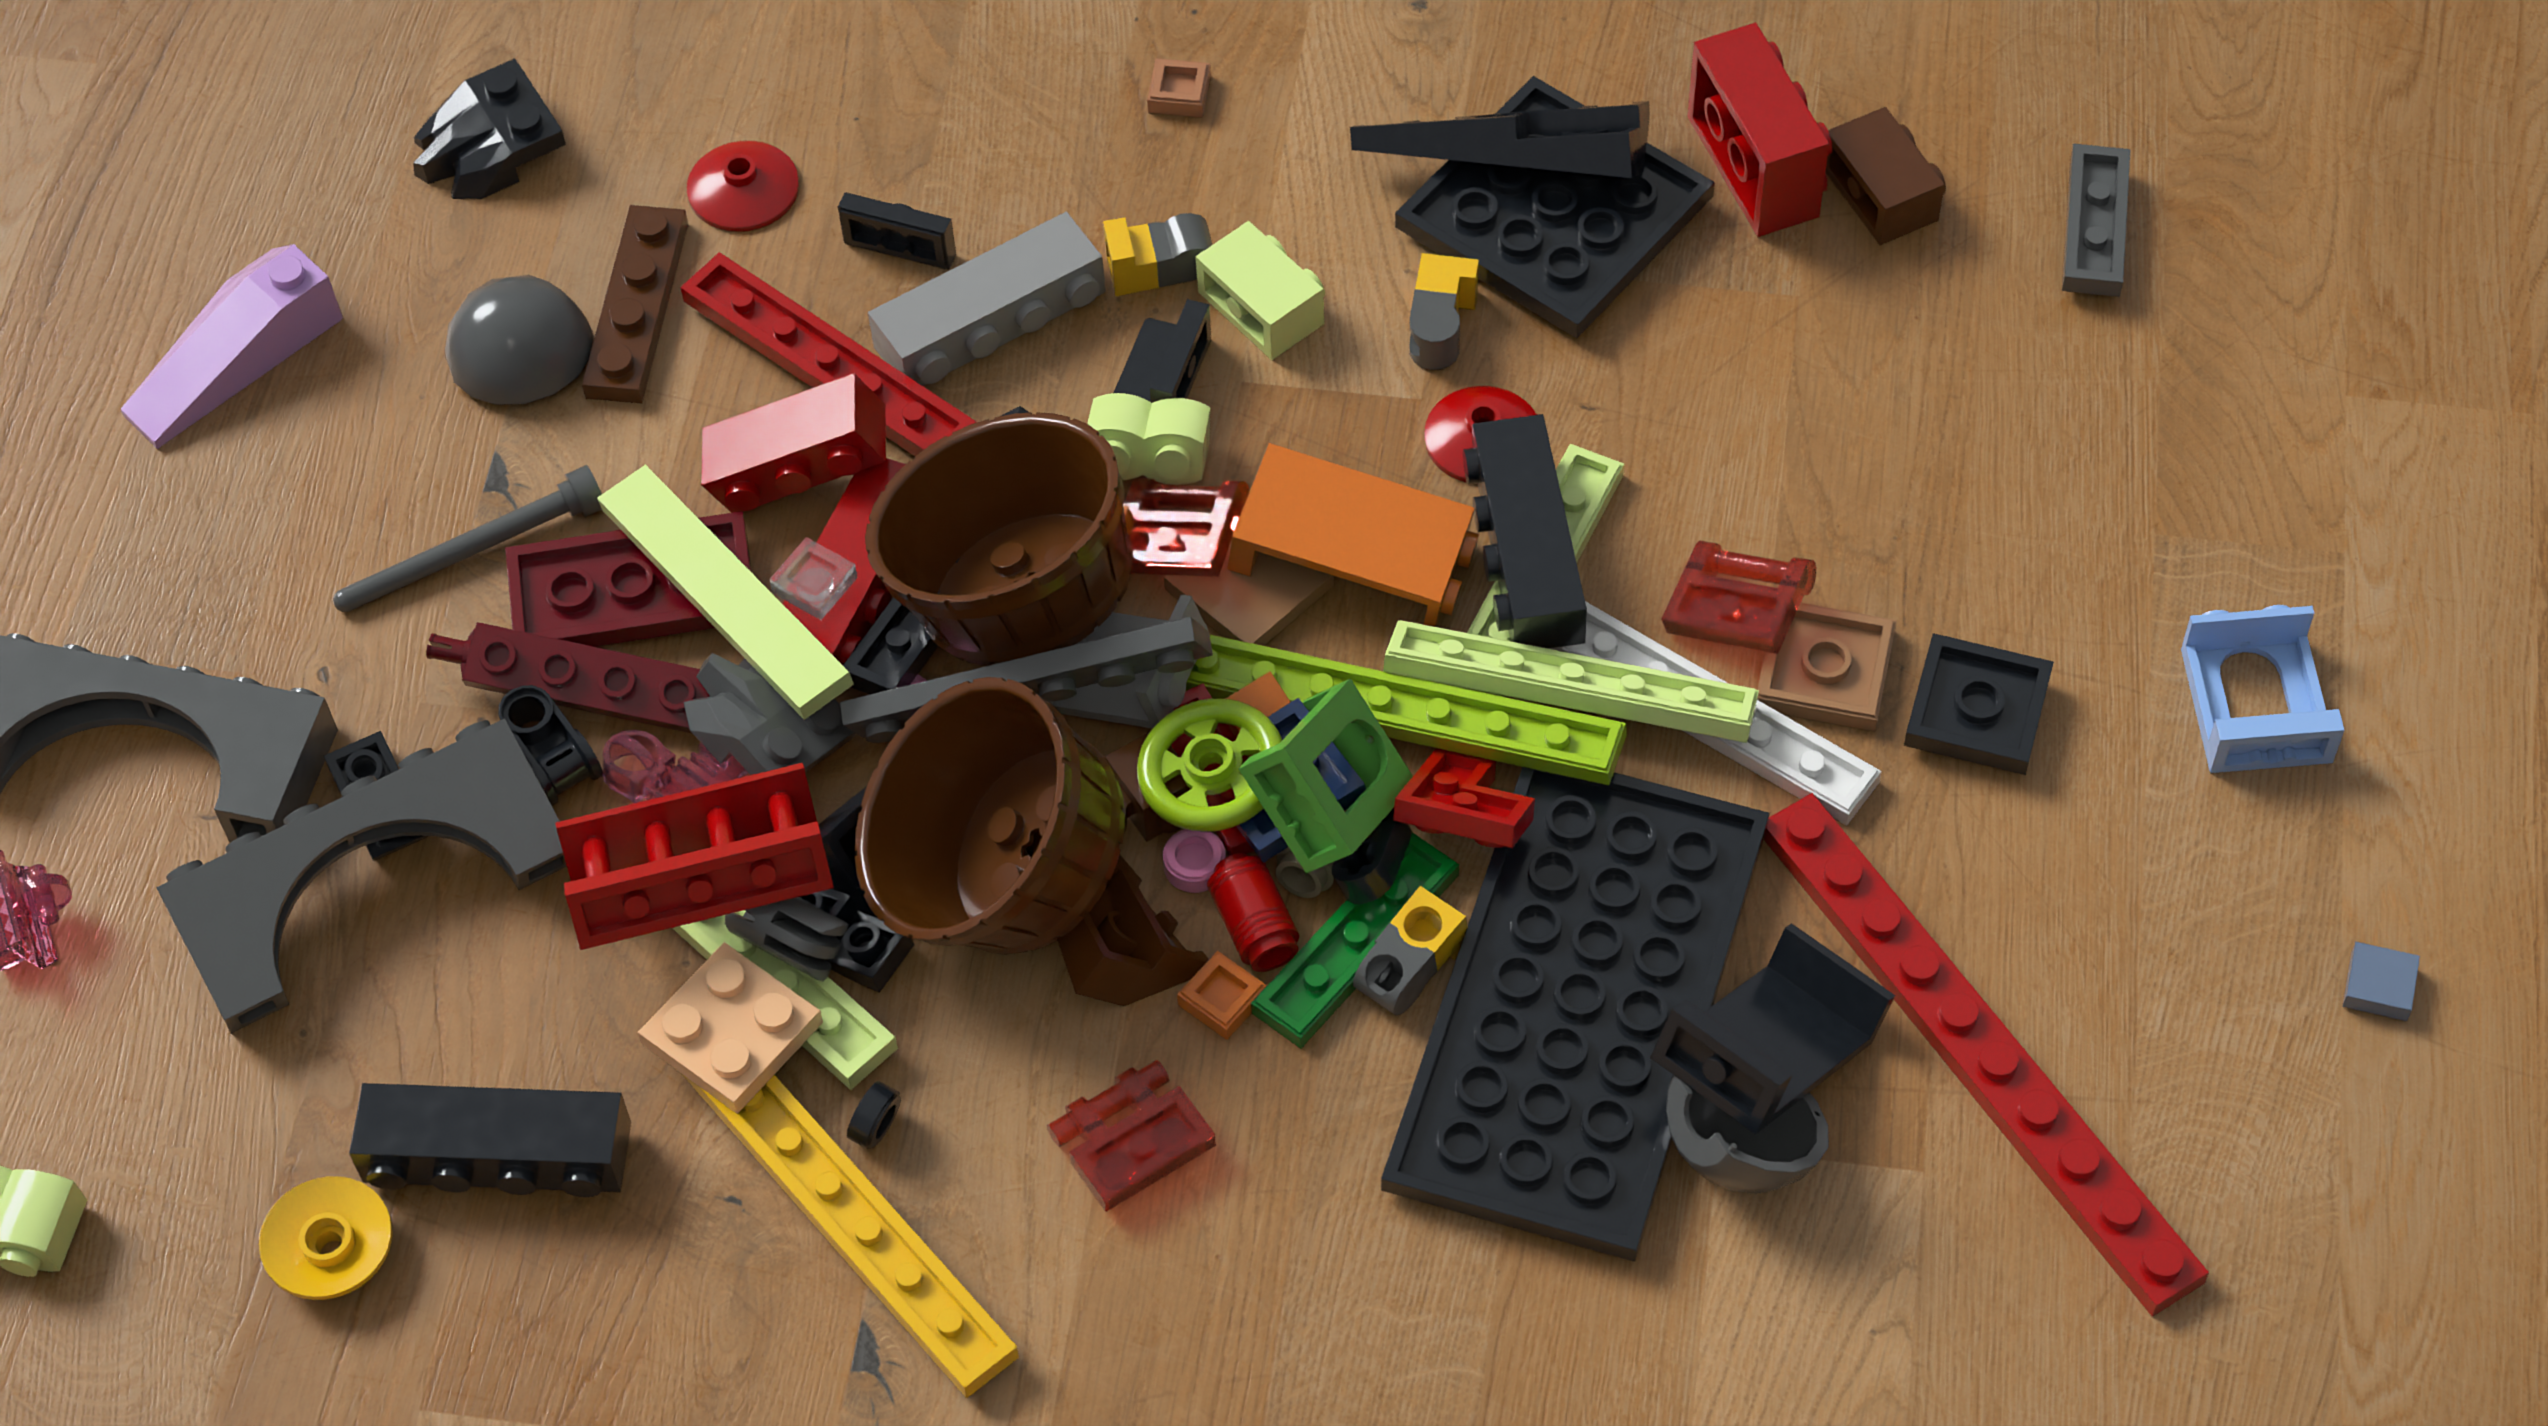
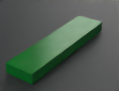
[1251,832,1459,1049]

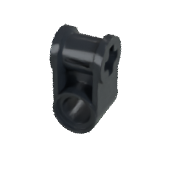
[498,685,603,806]

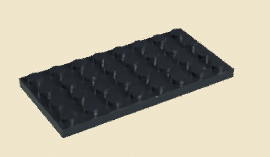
[1381,767,1770,1262]

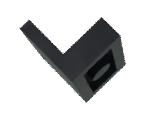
[1113,299,1212,403]

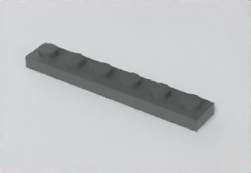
[840,617,1213,743]

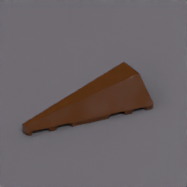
[1026,831,1209,1006]

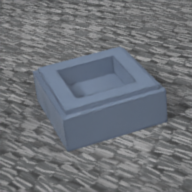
[2342,942,2420,1021]

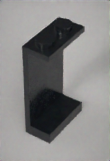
[1650,923,1896,1134]

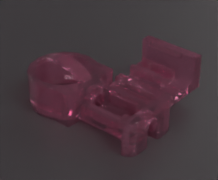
[602,730,748,803]

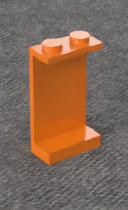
[1227,443,1479,627]

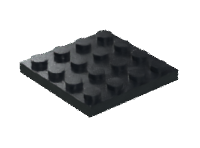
[1395,76,1715,339]

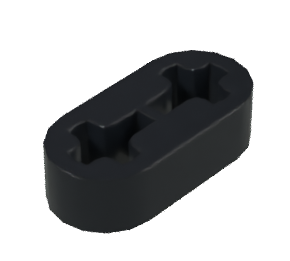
[1331,808,1412,904]

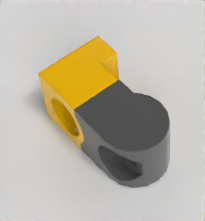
[1103,213,1213,297]
[1409,253,1479,370]
[1353,886,1468,1016]

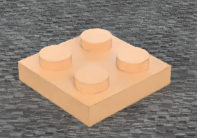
[638,942,823,1114]

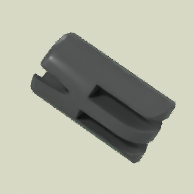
[725,897,849,981]

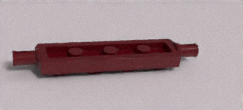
[426,622,710,734]

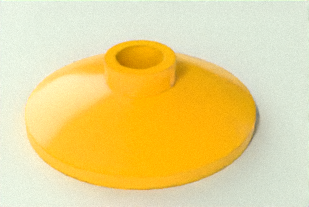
[259,1176,393,1300]

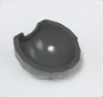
[445,275,594,405]
[1666,1075,1829,1194]

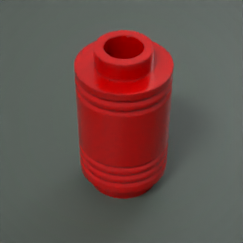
[1207,853,1299,972]

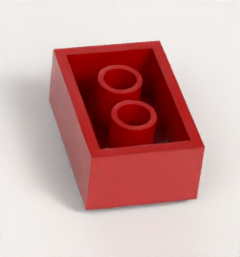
[1687,22,1832,237]

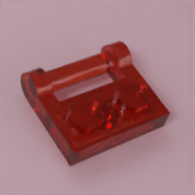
[1124,478,1250,577]
[1661,540,1817,654]

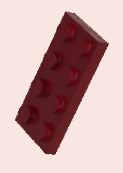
[505,511,752,647]

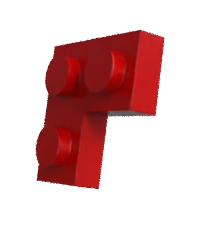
[1393,748,1535,848]

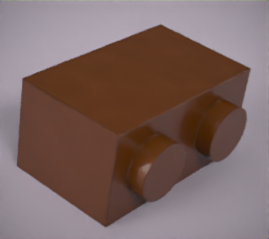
[1826,106,1946,245]

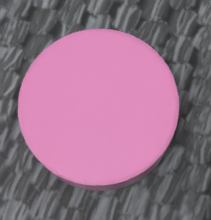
[1163,829,1226,893]

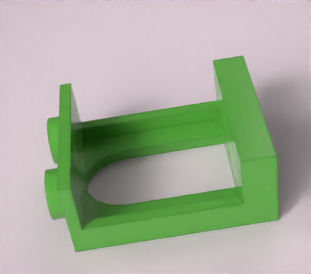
[1238,678,1413,873]

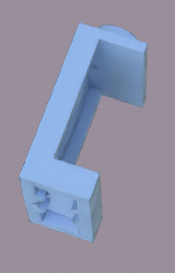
[2181,605,2344,773]

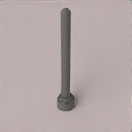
[333,465,602,612]

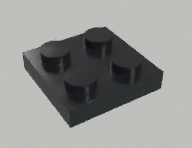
[1904,633,2054,775]

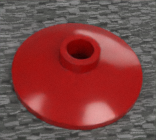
[687,141,799,232]
[1424,386,1537,483]

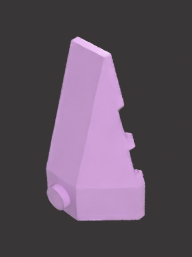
[121,244,343,449]

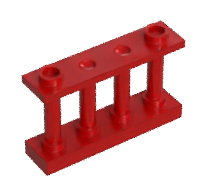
[555,763,834,950]

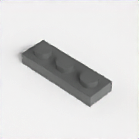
[2062,144,2131,297]

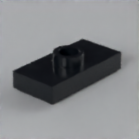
[838,192,956,269]

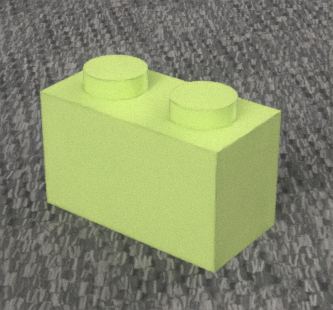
[1196,221,1325,360]

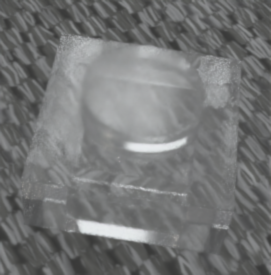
[769,537,858,620]

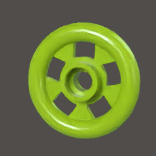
[1137,698,1282,832]

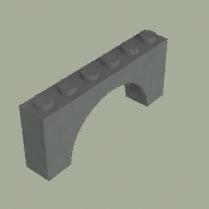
[0,633,338,842]
[156,718,567,1034]

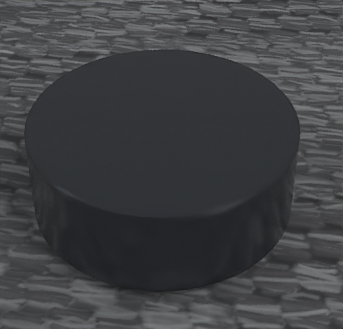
[847,1081,901,1149]

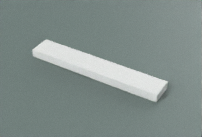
[1549,601,1882,826]

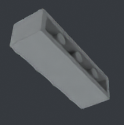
[868,211,1106,386]

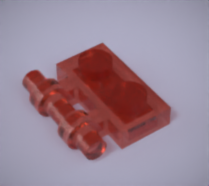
[1046,1060,1216,1212]

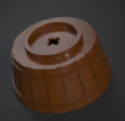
[865,412,1133,666]
[855,677,1125,955]

